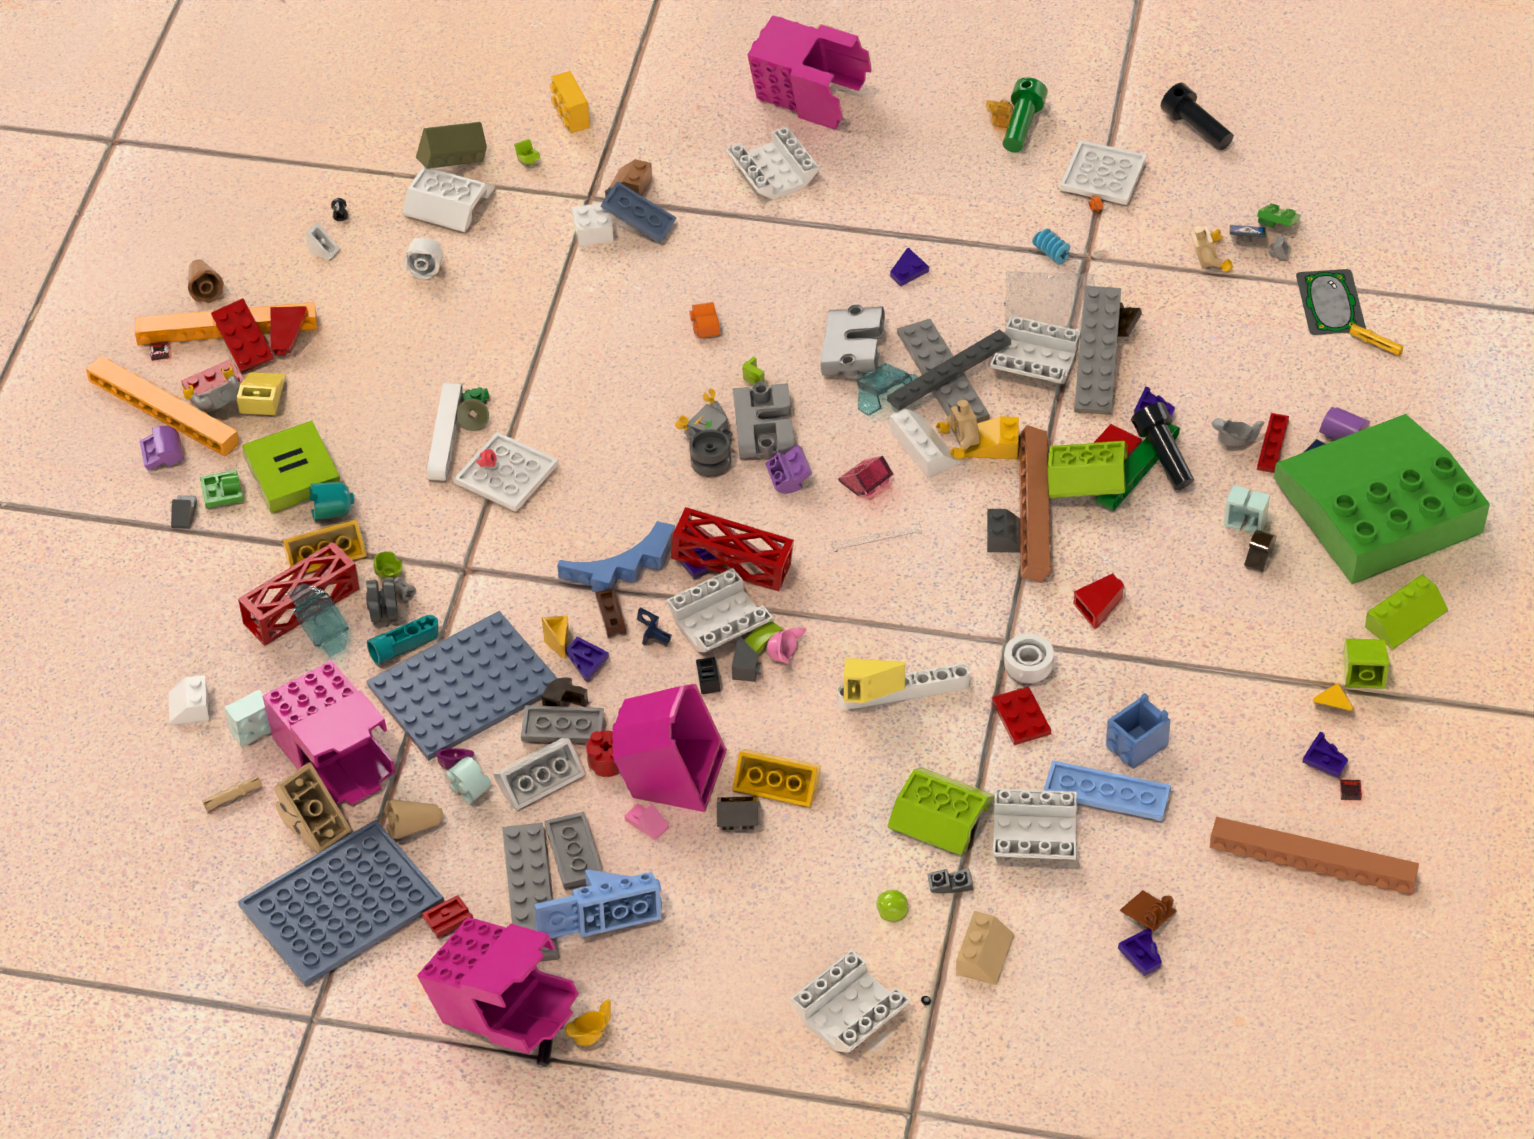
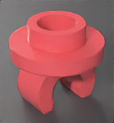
[476,449,497,468]

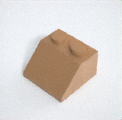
[610,159,652,196]

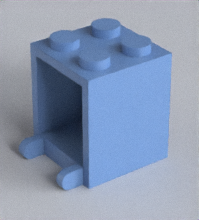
[1106,693,1171,769]

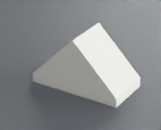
[305,222,340,260]

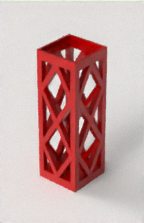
[671,507,794,592]
[238,542,360,646]

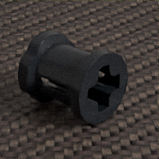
[331,198,348,221]

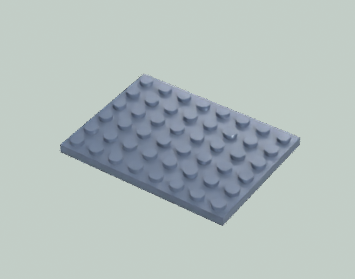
[367,611,558,761]
[238,820,444,986]

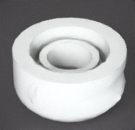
[1004,634,1054,683]

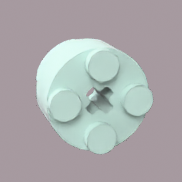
[445,757,492,805]

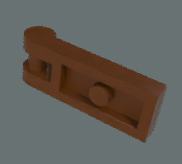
[595,588,626,637]

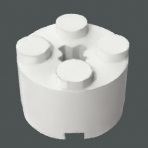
[404,238,443,279]

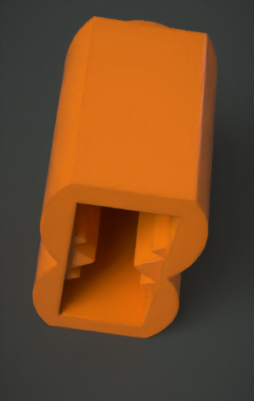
[689,302,720,338]

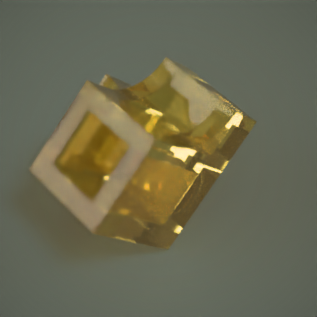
[986,100,1014,128]

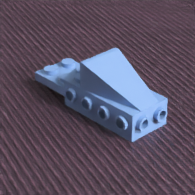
[534,870,662,939]

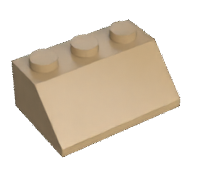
[956,911,1014,985]

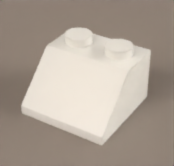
[169,675,210,725]

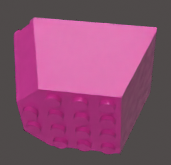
[612,684,727,812]

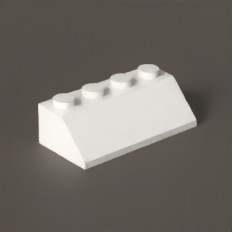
[890,409,960,478]
[493,738,586,810]

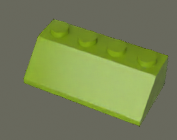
[1365,574,1448,650]

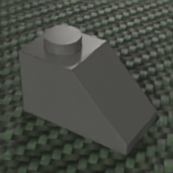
[732,637,761,682]

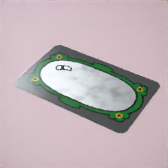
[1296,269,1366,335]

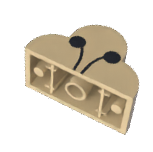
[275,762,351,853]

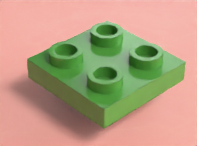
[1257,203,1301,228]
[200,470,243,508]

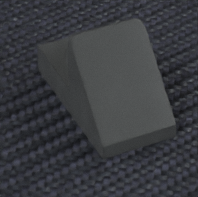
[171,495,197,529]

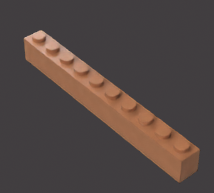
[1018,425,1052,583]
[1209,817,1419,895]

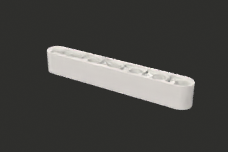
[427,383,463,481]
[837,664,970,710]

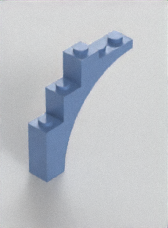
[557,521,675,592]

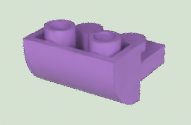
[1319,407,1370,440]
[139,426,184,471]
[765,444,812,493]

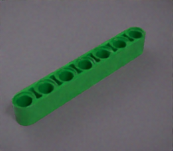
[1096,424,1180,511]

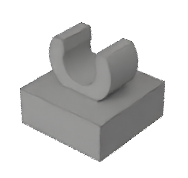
[1268,235,1291,261]

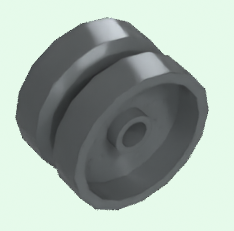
[689,429,731,476]
[366,577,398,622]

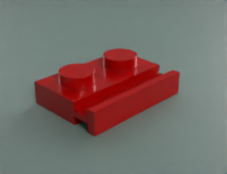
[422,895,473,939]

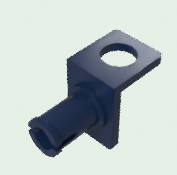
[637,607,672,645]

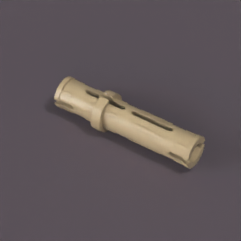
[202,775,263,812]

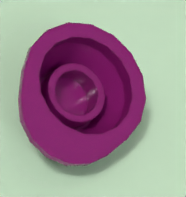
[436,748,474,770]

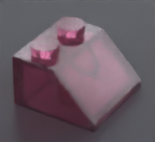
[838,455,894,496]

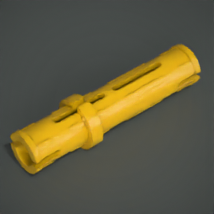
[1349,324,1404,356]

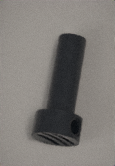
[1160,82,1234,150]
[1131,402,1194,490]

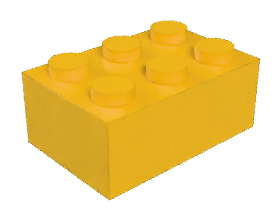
[550,71,590,133]

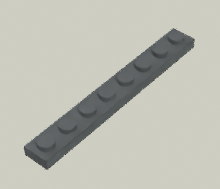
[887,329,1011,411]

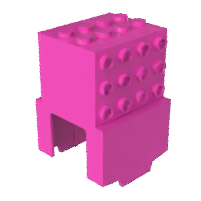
[747,15,872,130]
[262,660,396,805]
[417,917,579,1054]

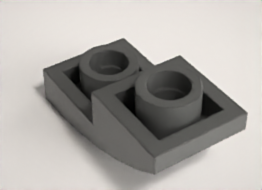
[927,869,974,893]

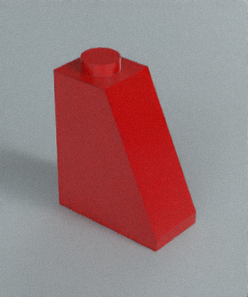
[270,306,308,356]
[1073,573,1124,629]

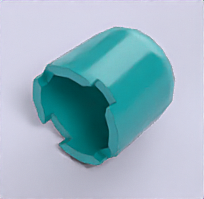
[310,482,354,521]

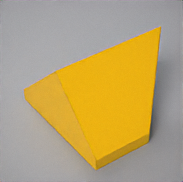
[541,616,569,658]
[1313,683,1354,711]

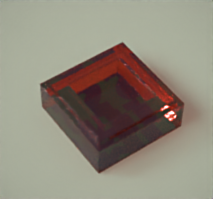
[150,341,169,361]
[1340,780,1362,800]

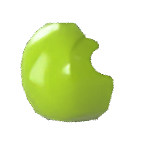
[373,551,402,579]
[876,890,908,921]

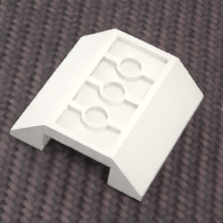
[726,126,820,200]
[402,166,495,232]
[990,316,1081,384]
[667,568,773,652]
[993,789,1077,860]
[790,950,911,1052]

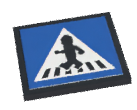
[1230,225,1265,242]

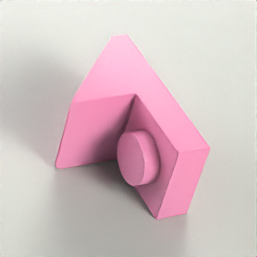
[625,803,669,841]

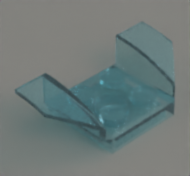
[857,363,918,416]
[288,583,349,658]

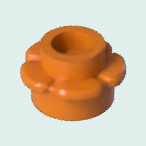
[1089,196,1103,213]

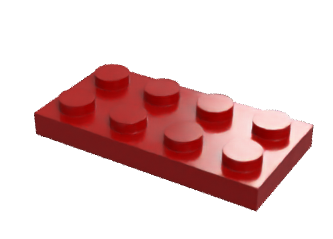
[211,298,274,374]

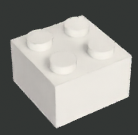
[572,203,613,246]

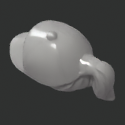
[1212,418,1264,447]

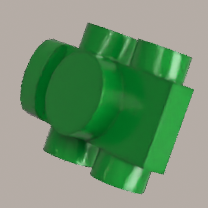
[462,387,489,404]

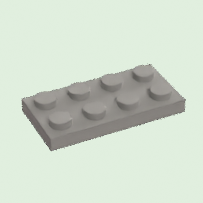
[521,705,604,744]
[545,812,602,889]

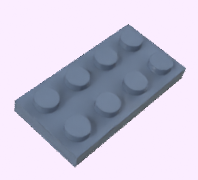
[600,181,677,243]

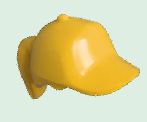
[565,999,611,1046]

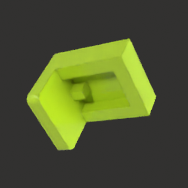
[514,139,540,165]
[742,357,765,385]

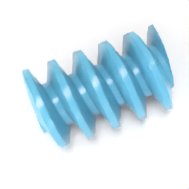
[1032,228,1070,265]

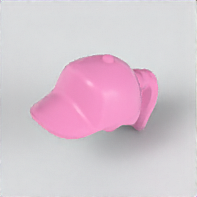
[767,628,807,663]

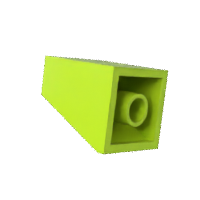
[1343,638,1389,689]

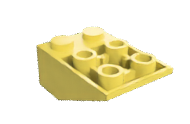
[237,372,286,415]
[844,658,905,703]

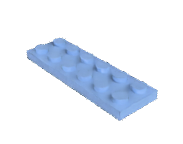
[1044,760,1171,821]

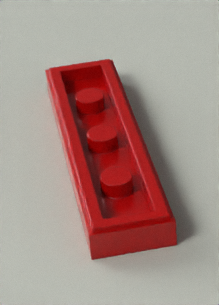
[1257,413,1289,473]

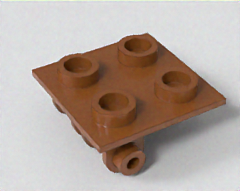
[1120,890,1177,931]

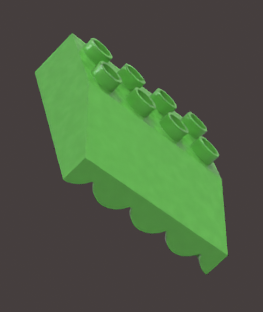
[1274,414,1490,584]

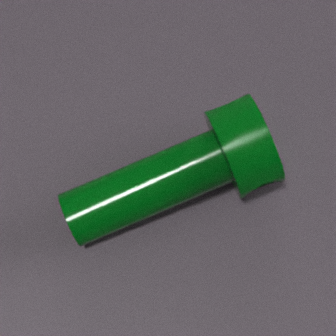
[1003,77,1048,153]

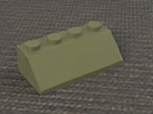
[416,122,487,169]

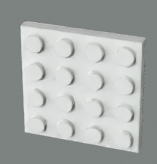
[1060,140,1146,205]
[454,432,558,512]

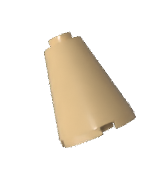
[385,799,443,840]

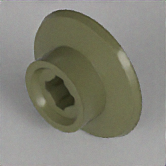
[456,399,489,431]

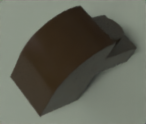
[1244,530,1277,571]
[541,677,588,707]

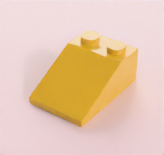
[964,416,1019,459]

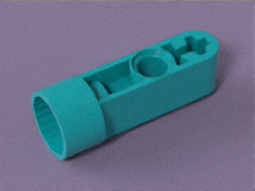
[367,615,439,665]

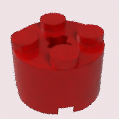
[586,731,619,777]

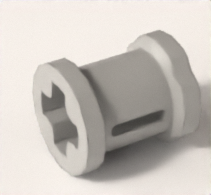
[394,576,416,601]

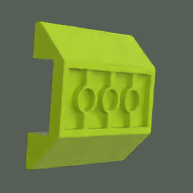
[1048,441,1128,498]
[888,768,995,856]

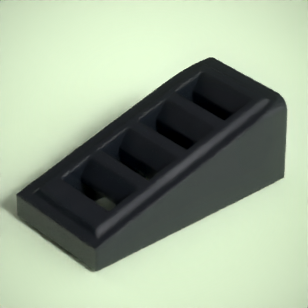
[696,657,720,694]

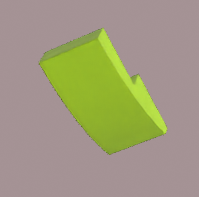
[744,621,784,655]

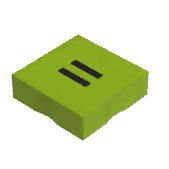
[242,420,340,514]

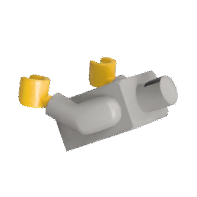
[183,366,240,412]
[675,388,733,440]

